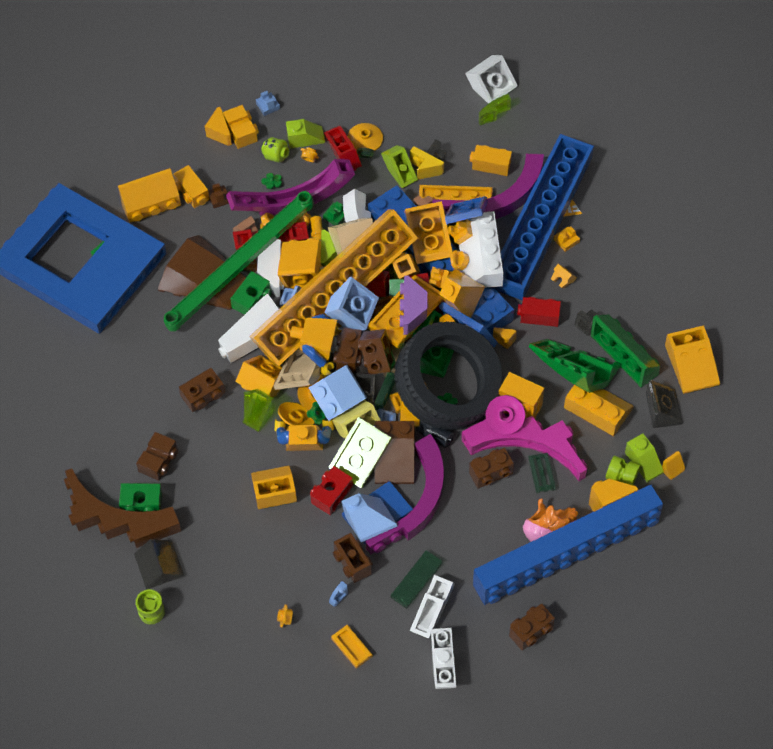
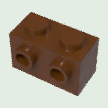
[333,328,362,375]
[358,329,396,374]
[179,368,225,412]
[469,448,514,489]
[332,533,373,583]
[509,603,555,651]

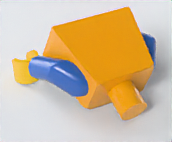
[290,314,342,376]
[274,419,335,451]

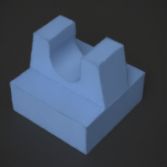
[256,91,280,116]

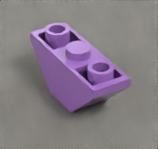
[400,275,427,335]

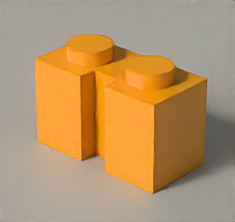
[223,105,259,149]

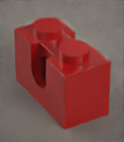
[310,466,353,516]

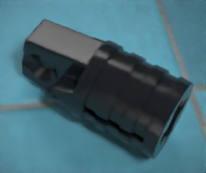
[417,421,454,448]

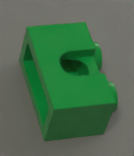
[230,271,272,315]
[119,483,162,512]

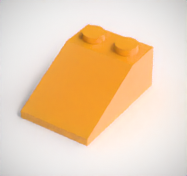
[404,201,452,264]

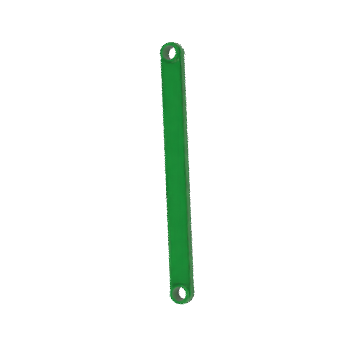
[163,191,314,332]

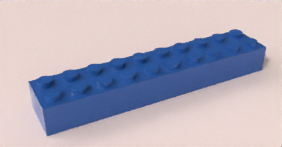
[493,134,594,301]
[368,185,514,335]
[473,485,663,605]

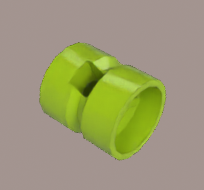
[605,455,640,485]
[136,589,165,624]

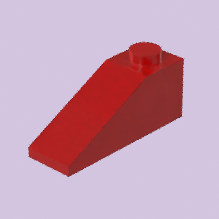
[324,126,362,171]

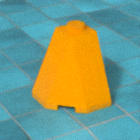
[439,269,485,318]

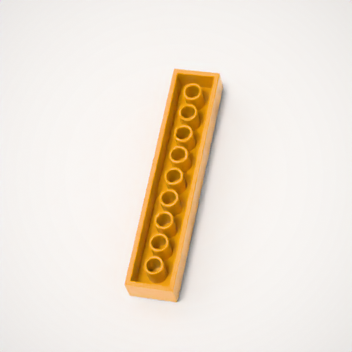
[249,209,418,366]

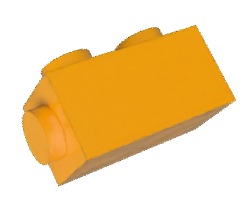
[470,145,512,176]
[173,165,210,208]
[392,252,420,279]

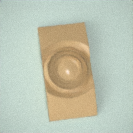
[274,348,320,390]

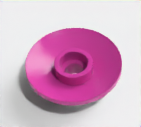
[486,395,525,434]

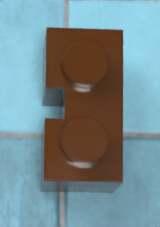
[136,432,178,481]

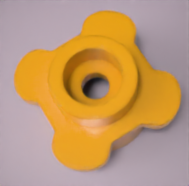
[301,147,319,163]
[277,604,293,628]

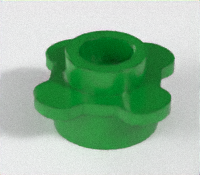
[307,402,326,425]

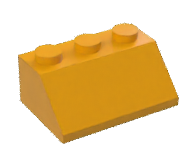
[118,168,181,223]
[564,385,634,436]

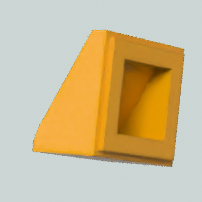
[493,328,517,349]
[662,451,685,480]

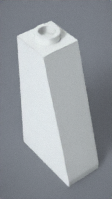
[218,294,279,363]

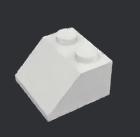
[465,55,518,105]

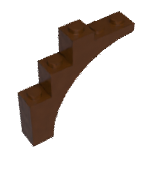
[64,468,181,548]

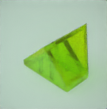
[242,389,275,432]

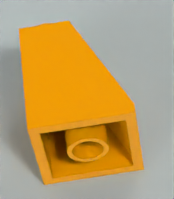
[278,238,323,289]

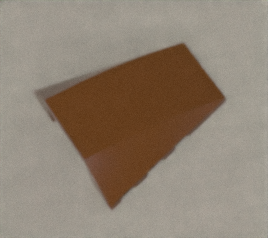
[158,235,246,310]

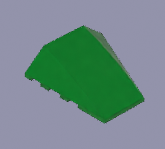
[529,339,621,393]

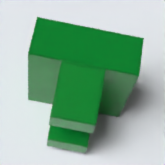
[323,201,345,226]

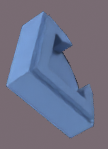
[329,581,348,607]

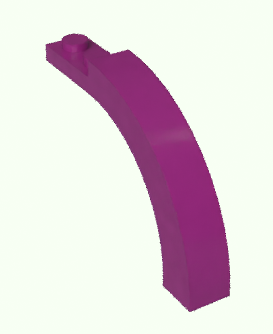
[432,154,544,219]
[226,159,355,216]
[366,434,444,555]

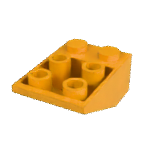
[665,325,720,394]

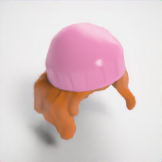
[523,498,578,542]

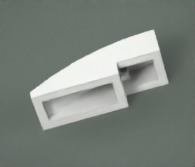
[343,189,371,222]
[410,575,455,639]

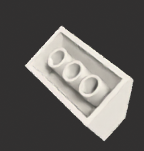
[459,211,503,288]

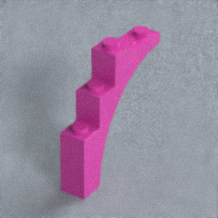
[462,412,588,481]

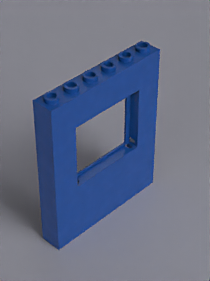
[0,183,167,334]

